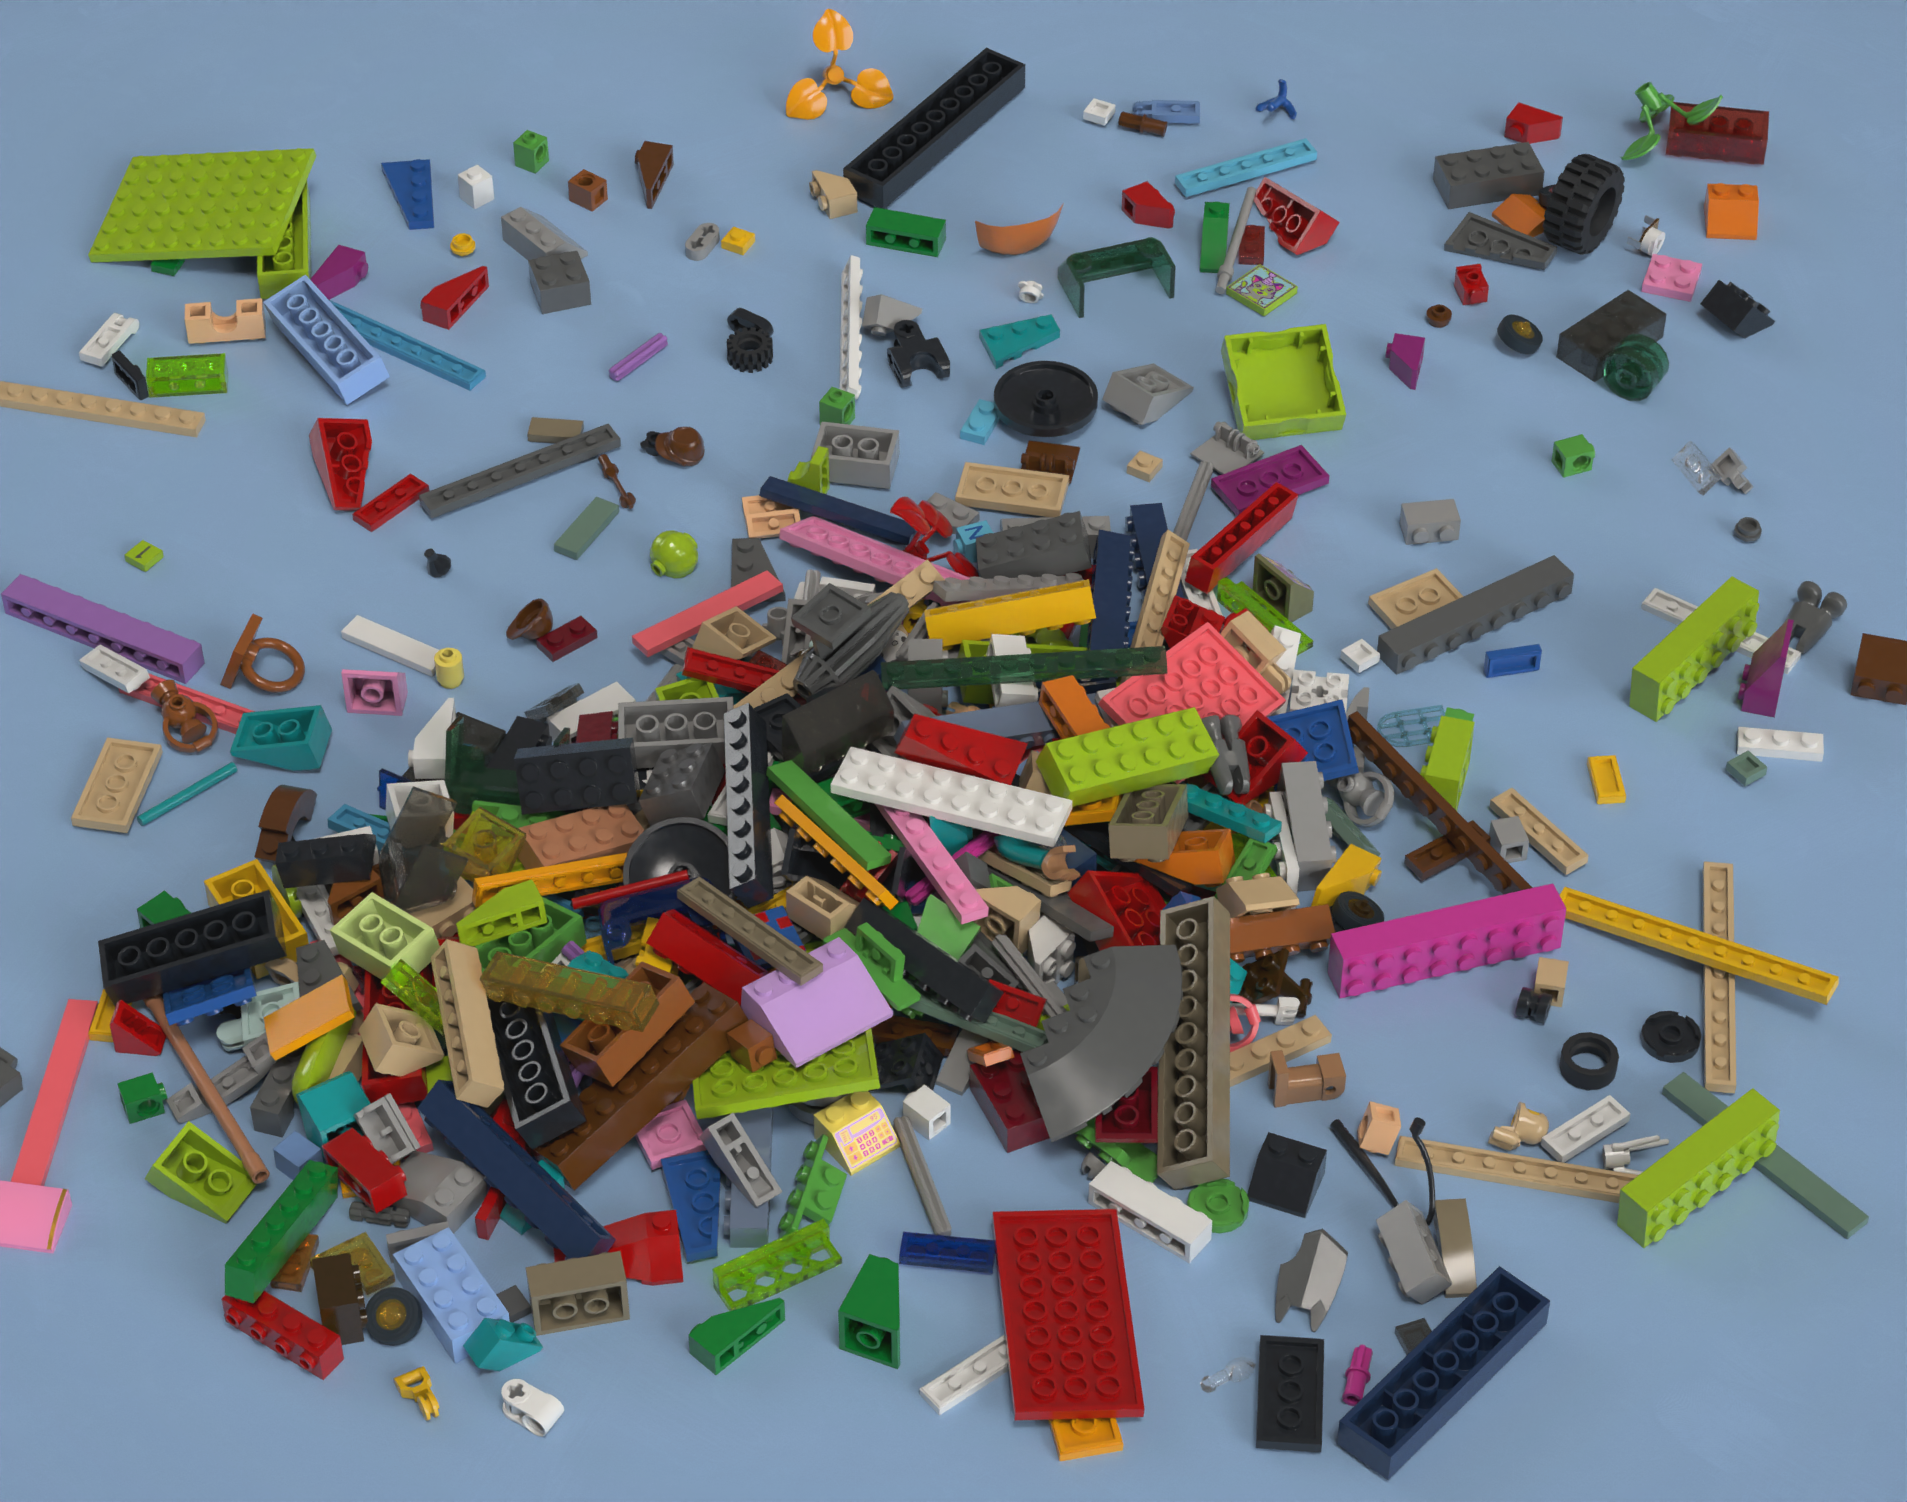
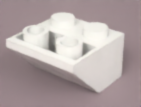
[1027,914,1076,985]

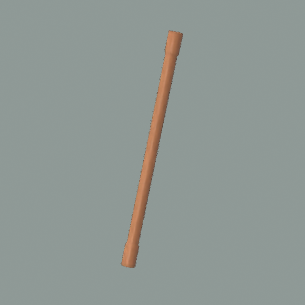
[142,994,270,1184]

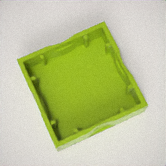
[1221,324,1346,440]

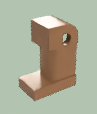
[1268,1050,1346,1108]

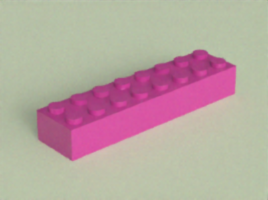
[1327,883,1567,998]

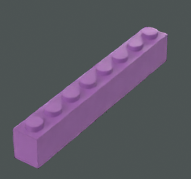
[1,574,205,684]

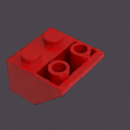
[1160,595,1225,649]

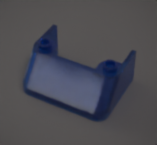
[598,877,728,966]

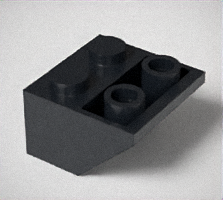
[1700,280,1775,338]

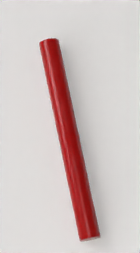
[571,869,689,910]

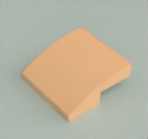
[742,495,801,539]

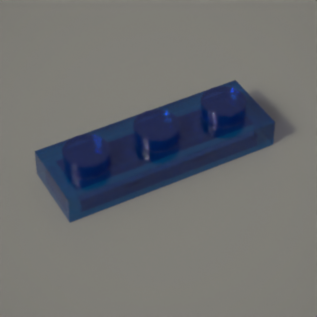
[899,1232,996,1273]

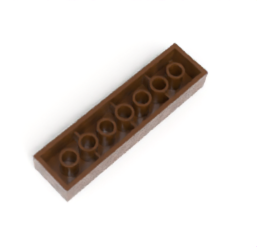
[526,983,748,1191]

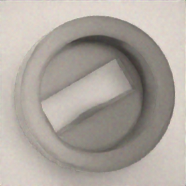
[1081,1152,1106,1179]

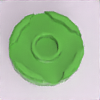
[1187,1179,1249,1233]

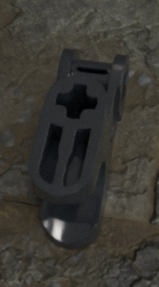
[887,320,950,388]

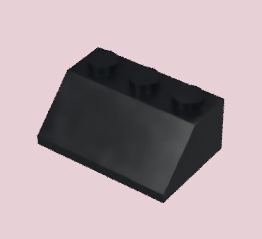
[275,834,376,888]

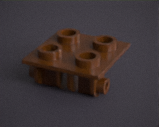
[1021,440,1080,484]

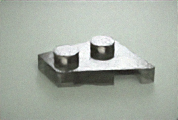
[524,683,584,722]

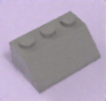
[501,207,588,260]

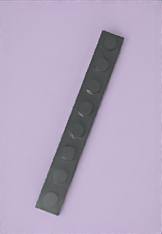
[419,424,621,518]

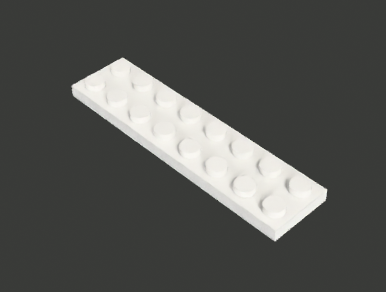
[831,747,1073,847]

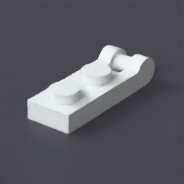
[79,313,139,367]

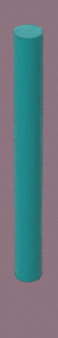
[137,762,238,826]

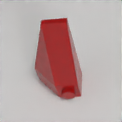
[553,1210,683,1286]

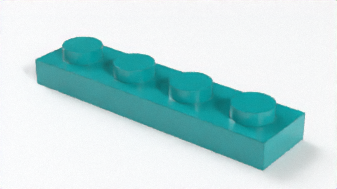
[1186,783,1282,843]

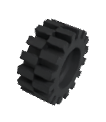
[727,327,773,373]

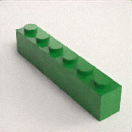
[225,1160,338,1303]

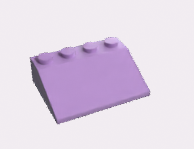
[741,937,893,1068]

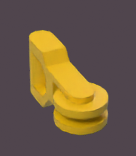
[393,1366,439,1421]

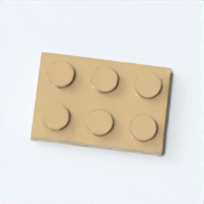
[1368,568,1464,629]

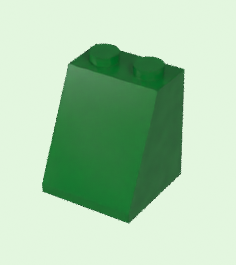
[838,1254,900,1369]

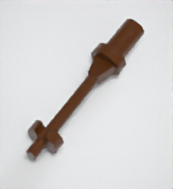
[598,454,636,509]

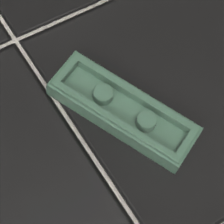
[554,497,619,560]

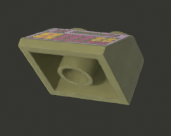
[1252,554,1314,625]

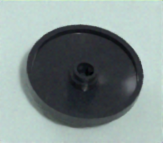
[994,361,1098,437]
[623,817,737,929]

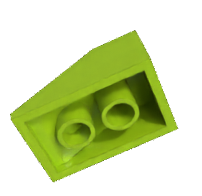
[144,1121,257,1224]

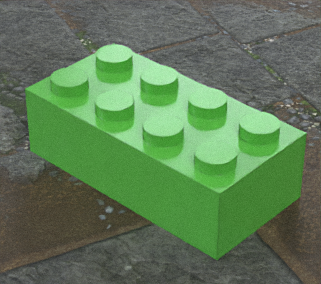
[475,896,587,996]

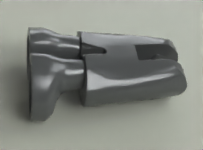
[1784,581,1847,654]
[1201,715,1250,795]

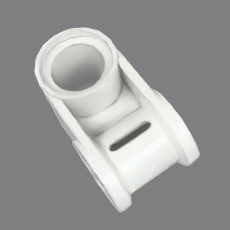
[501,1379,564,1437]

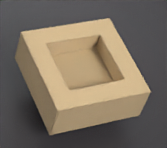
[1127,451,1163,482]

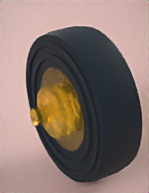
[1497,314,1543,355]
[365,1287,422,1345]

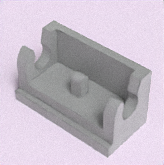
[353,1093,421,1164]

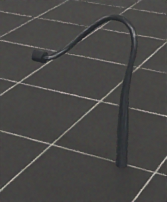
[1330,1117,1435,1226]

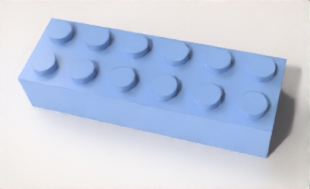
[263,275,390,405]

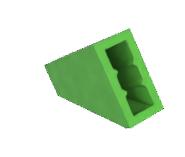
[900,894,981,1019]

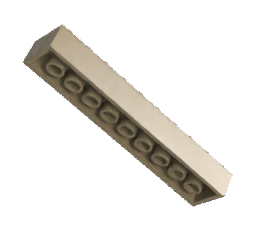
[1157,896,1230,1190]

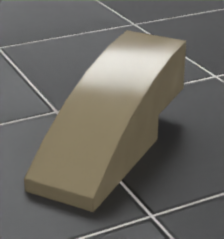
[1433,1198,1477,1298]

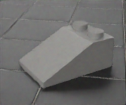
[1102,363,1194,425]
[392,1151,487,1234]

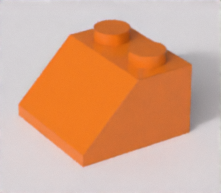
[1704,183,1759,240]

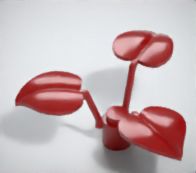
[890,496,979,578]

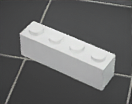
[1088,1161,1212,1263]

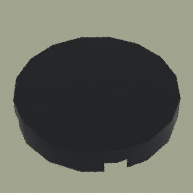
[1640,1011,1702,1063]

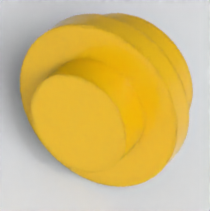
[450,233,476,256]

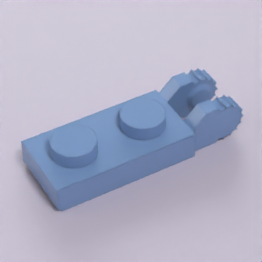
[1132,100,1200,124]

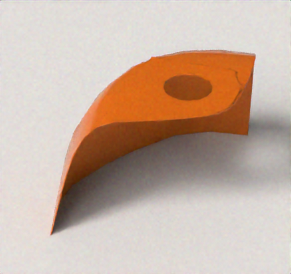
[975,203,1064,255]

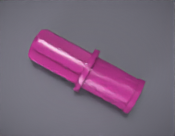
[1342,1344,1373,1406]

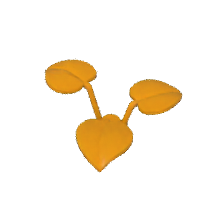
[786,9,894,120]

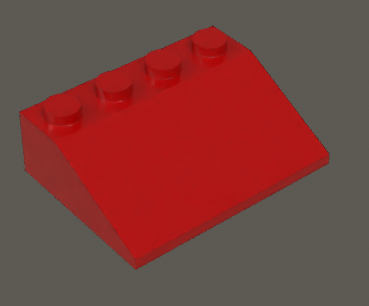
[1068,870,1166,951]

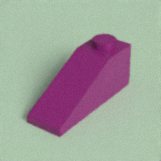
[310,245,369,300]

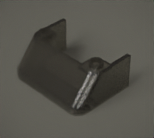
[379,786,468,914]

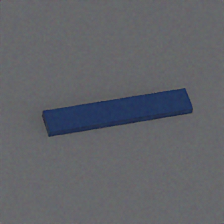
[759,476,917,545]

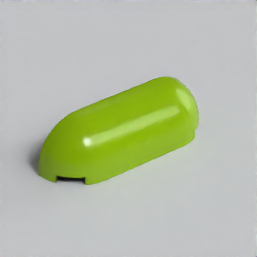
[292,1008,357,1104]

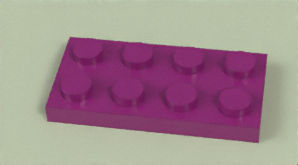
[1211,445,1329,516]

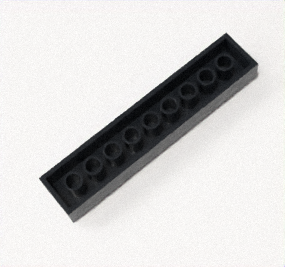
[843,47,1026,209]

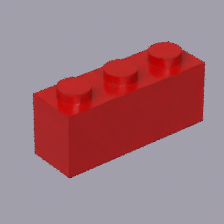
[321,1128,407,1214]

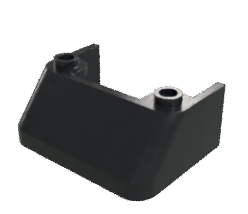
[781,828,915,905]

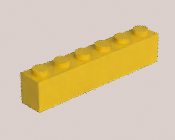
[924,579,1096,650]

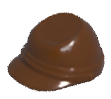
[655,426,705,466]
[506,598,553,640]

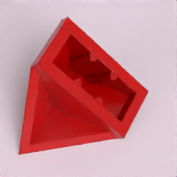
[110,1000,166,1056]

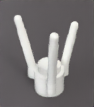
[1602,1135,1670,1175]

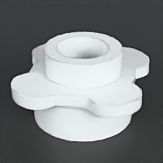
[1018,281,1044,303]

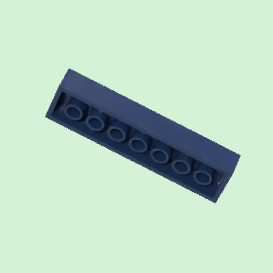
[1337,1266,1550,1480]

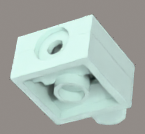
[216,982,307,1052]

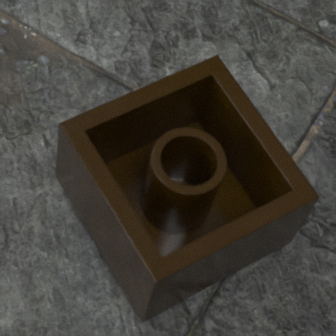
[312,1253,368,1345]

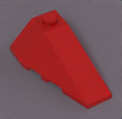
[1254,177,1340,255]
[309,418,372,511]

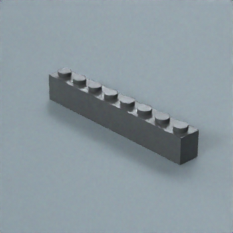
[1377,555,1574,675]

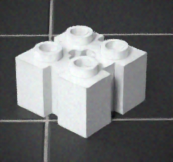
[1290,670,1349,712]

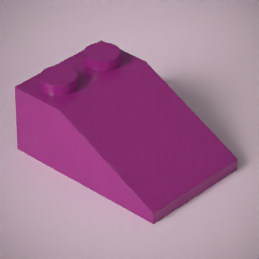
[1738,619,1794,718]

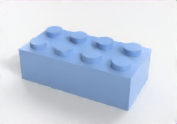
[393,1227,510,1364]

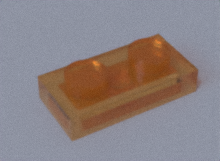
[270,1234,319,1292]

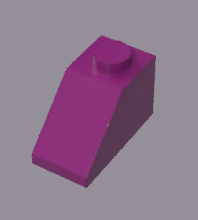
[1385,333,1425,390]

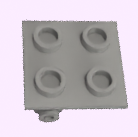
[1190,422,1264,474]

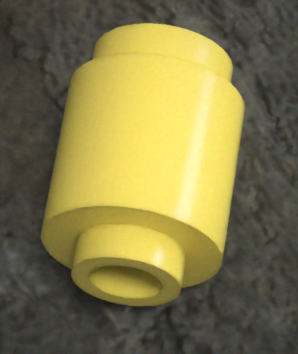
[434,648,464,689]

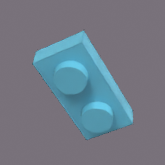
[960,399,1000,445]

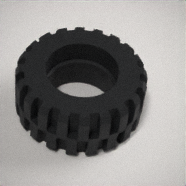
[1543,154,1625,255]

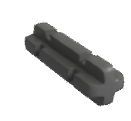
[349,1201,410,1227]

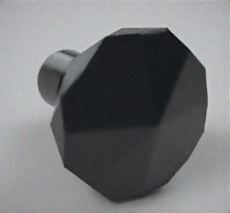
[424,548,451,578]

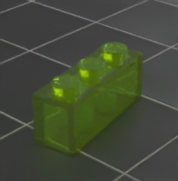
[146,353,228,398]

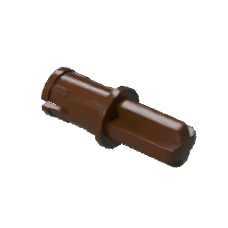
[1118,111,1168,137]

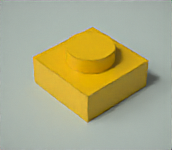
[721,227,755,255]

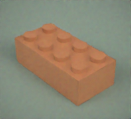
[515,804,644,870]

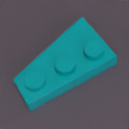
[979,314,1060,369]

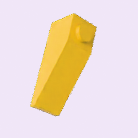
[1311,844,1382,907]

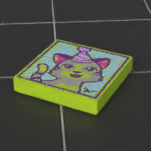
[1226,264,1298,316]

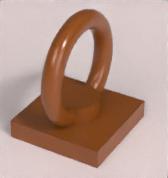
[220,614,305,693]

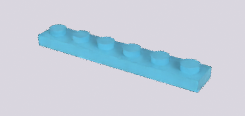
[1175,138,1317,197]

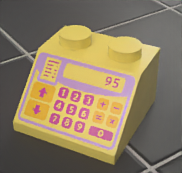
[814,1091,900,1176]

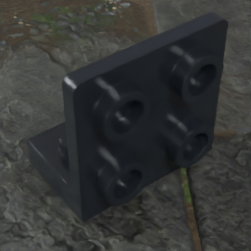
[868,1032,944,1092]

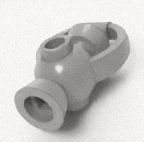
[1326,771,1394,827]

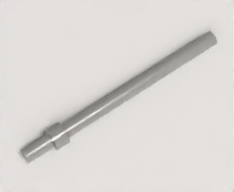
[1215,187,1257,294]

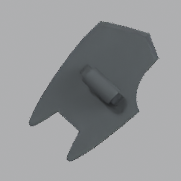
[1275,1228,1348,1332]

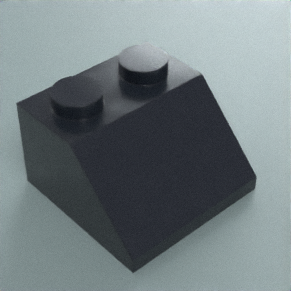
[1247,1132,1327,1218]

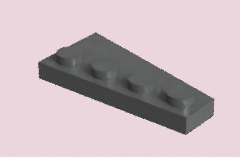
[1444,212,1557,270]

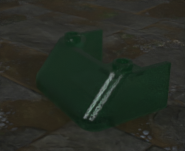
[1057,237,1176,318]
[445,716,570,815]

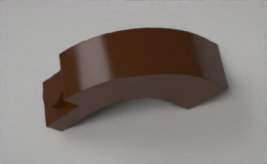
[254,785,317,863]

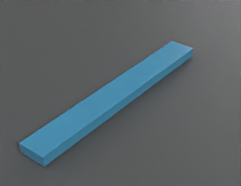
[328,299,486,391]

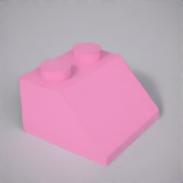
[341,669,408,716]

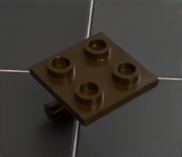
[1232,948,1313,1018]

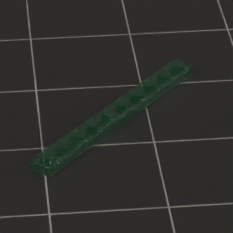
[881,646,1167,691]

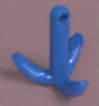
[1256,79,1297,119]

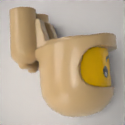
[1488,1102,1549,1151]

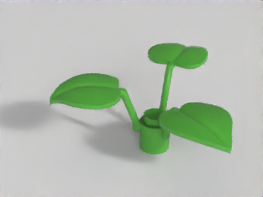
[1620,82,1723,160]

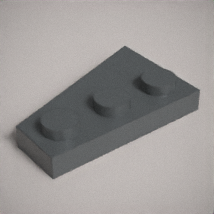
[731,538,786,602]
[296,940,363,1011]

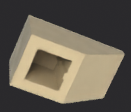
[809,170,857,219]

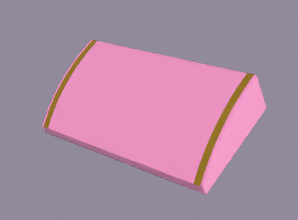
[0,1180,72,1254]

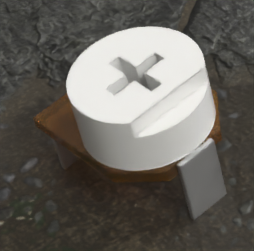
[1627,215,1665,256]

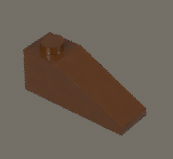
[635,141,674,209]

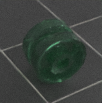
[1601,334,1669,401]

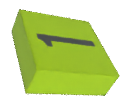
[124,540,164,572]

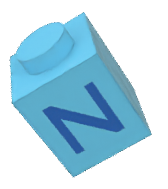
[953,520,993,563]

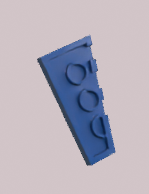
[381,159,434,230]
[661,1150,721,1262]

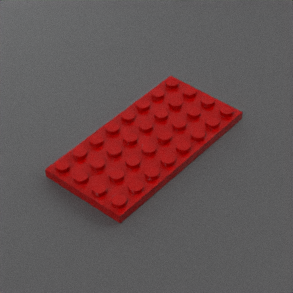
[992,1209,1145,1420]

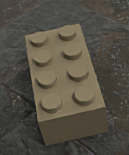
[1108,784,1188,863]

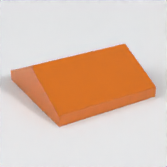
[1492,194,1547,237]

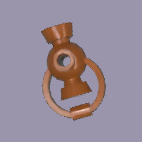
[151,680,218,753]

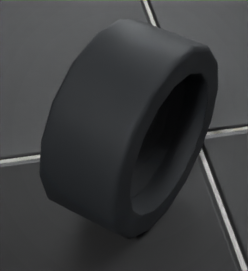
[1559,1032,1619,1090]

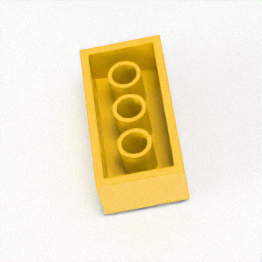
[204,859,309,979]

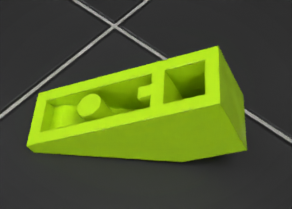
[456,879,547,947]

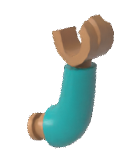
[994,834,1081,881]

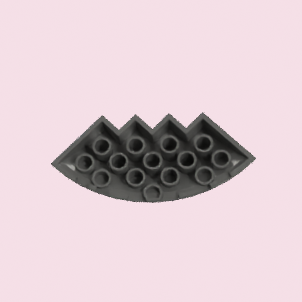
[1020,945,1183,1142]

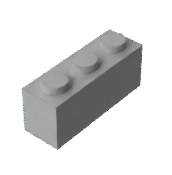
[1376,1200,1453,1304]

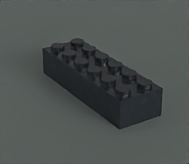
[98,890,287,1007]
[487,973,587,1150]

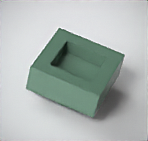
[1726,751,1767,786]

